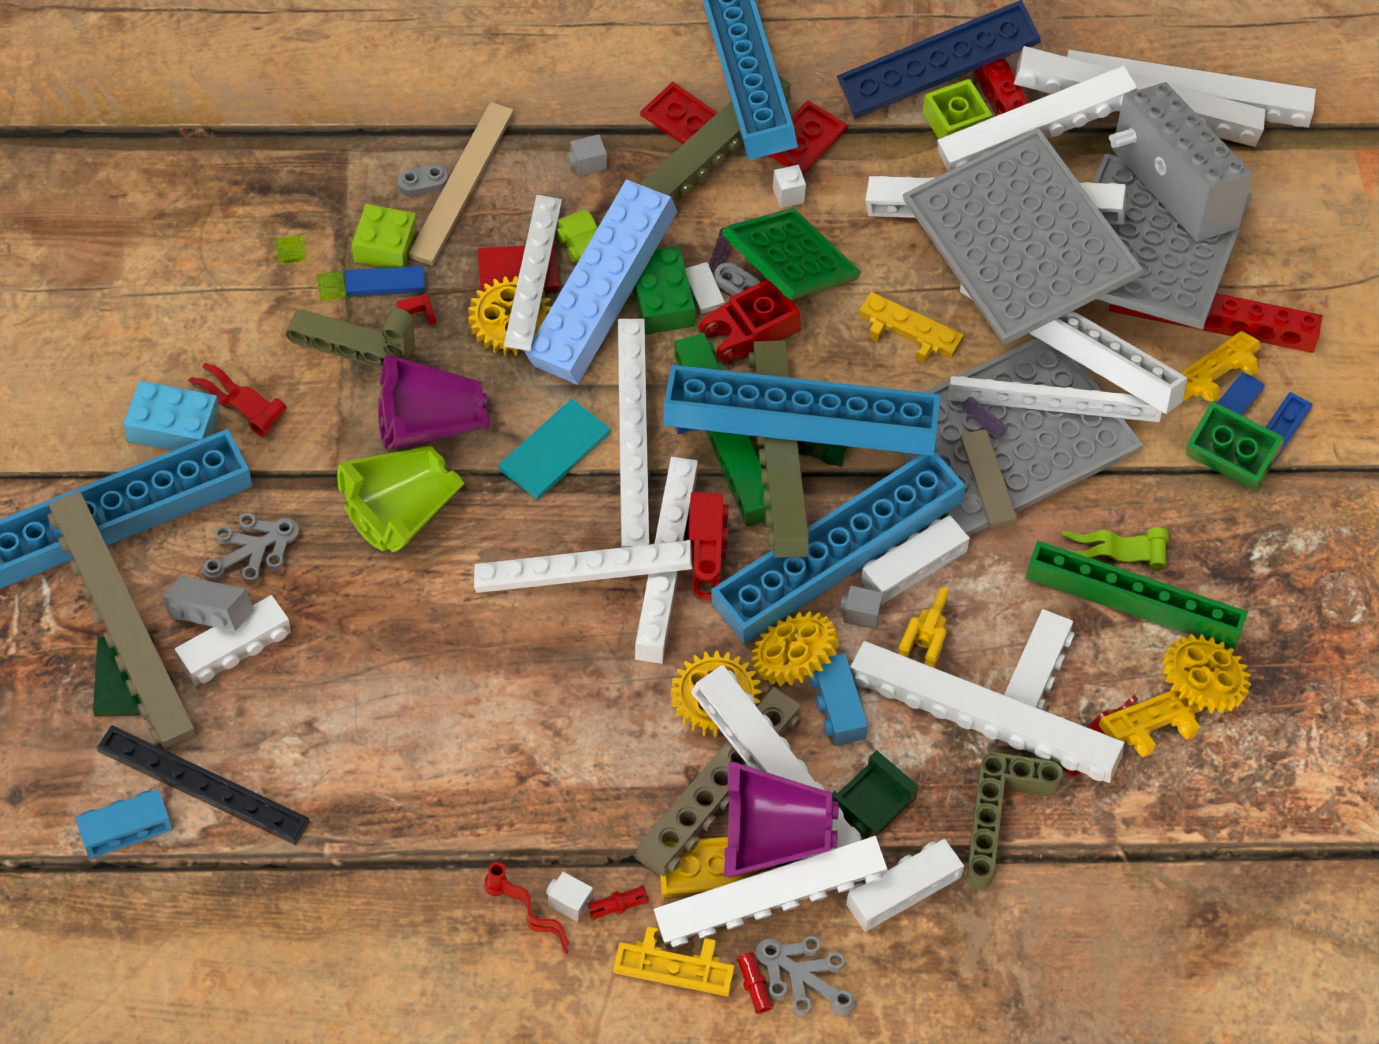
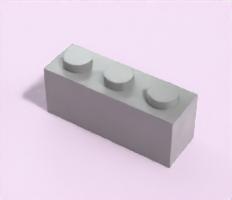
[162,576,254,631]

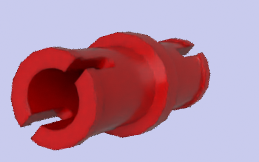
[588,885,648,920]
[736,952,774,1014]

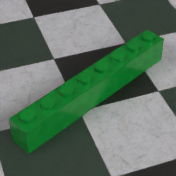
[674,333,769,526]
[1025,540,1248,650]

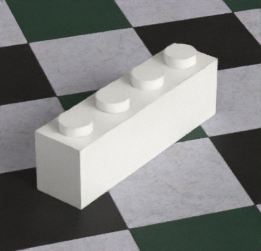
[861,515,970,605]
[175,595,291,687]
[1004,609,1075,710]
[846,839,964,932]

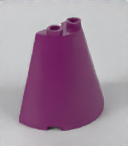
[378,355,490,450]
[724,762,839,878]

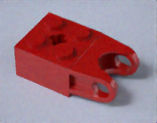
[698,280,801,362]
[689,492,729,600]

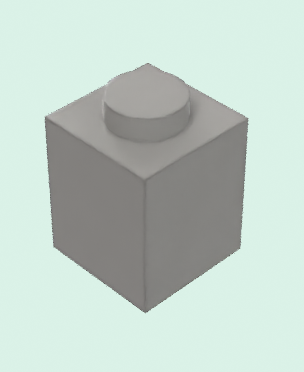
[567,134,607,176]
[840,586,883,629]

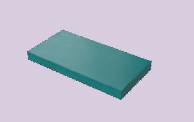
[498,398,611,500]

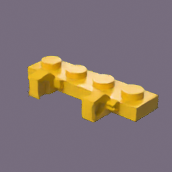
[859,292,964,364]
[1180,331,1261,402]
[1099,691,1205,758]
[613,926,735,997]

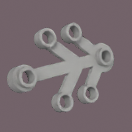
[202,513,299,584]
[756,936,855,1017]

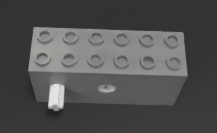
[1109,82,1253,242]

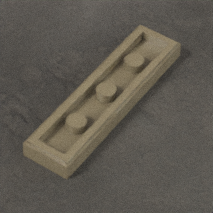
[960,429,1017,529]

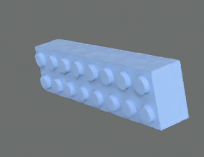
[525,179,678,385]

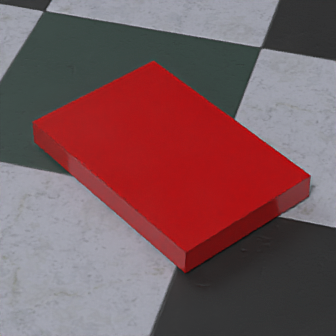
[640,81,718,144]
[768,100,848,176]
[478,244,559,292]

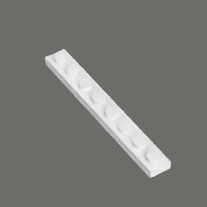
[504,195,562,351]
[948,376,1162,422]
[474,540,692,593]

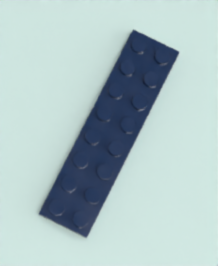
[837,0,1041,119]

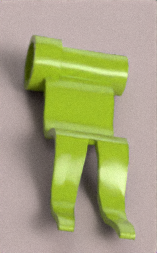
[1062,527,1169,570]

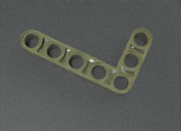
[285,308,415,369]
[966,752,1063,890]

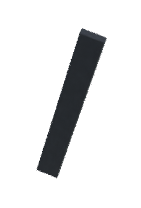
[97,725,310,845]

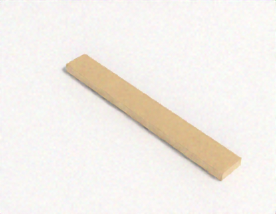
[409,102,514,266]

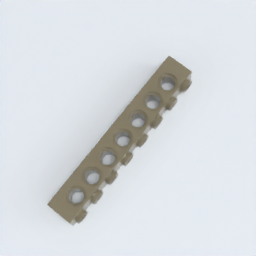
[636,687,801,877]

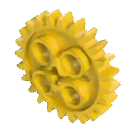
[468,276,552,356]
[751,611,840,686]
[1162,634,1251,713]
[671,650,762,737]

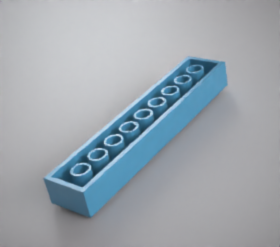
[702,0,798,160]
[663,365,940,456]
[0,429,252,589]
[711,450,965,644]

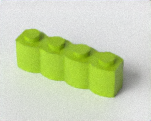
[556,209,632,296]

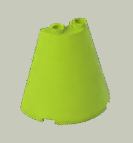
[337,446,464,552]

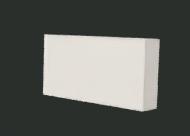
[685,262,725,314]

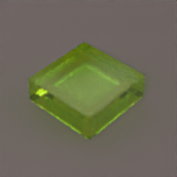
[275,235,305,264]
[316,271,346,301]

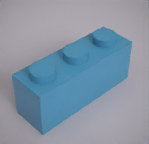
[808,654,868,746]
[75,789,172,859]

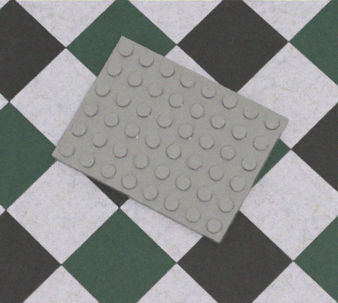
[903,127,1143,345]
[1093,153,1252,330]
[900,338,1143,537]

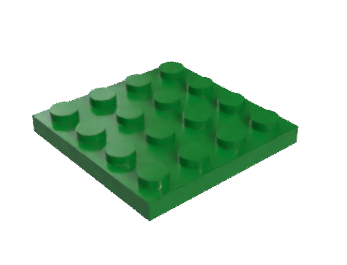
[722,207,861,300]

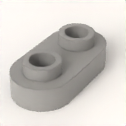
[397,165,448,196]
[714,263,760,296]

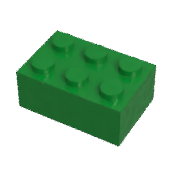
[633,246,695,335]
[1186,401,1284,491]

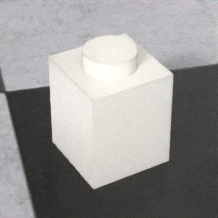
[773,165,806,208]
[546,872,593,922]

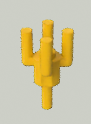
[898,587,950,668]

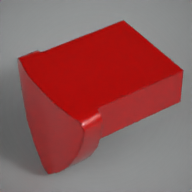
[396,293,437,325]

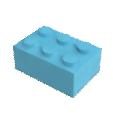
[123,380,220,450]

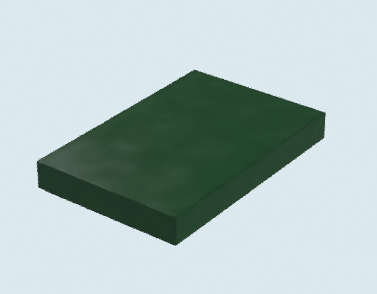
[93,636,155,716]

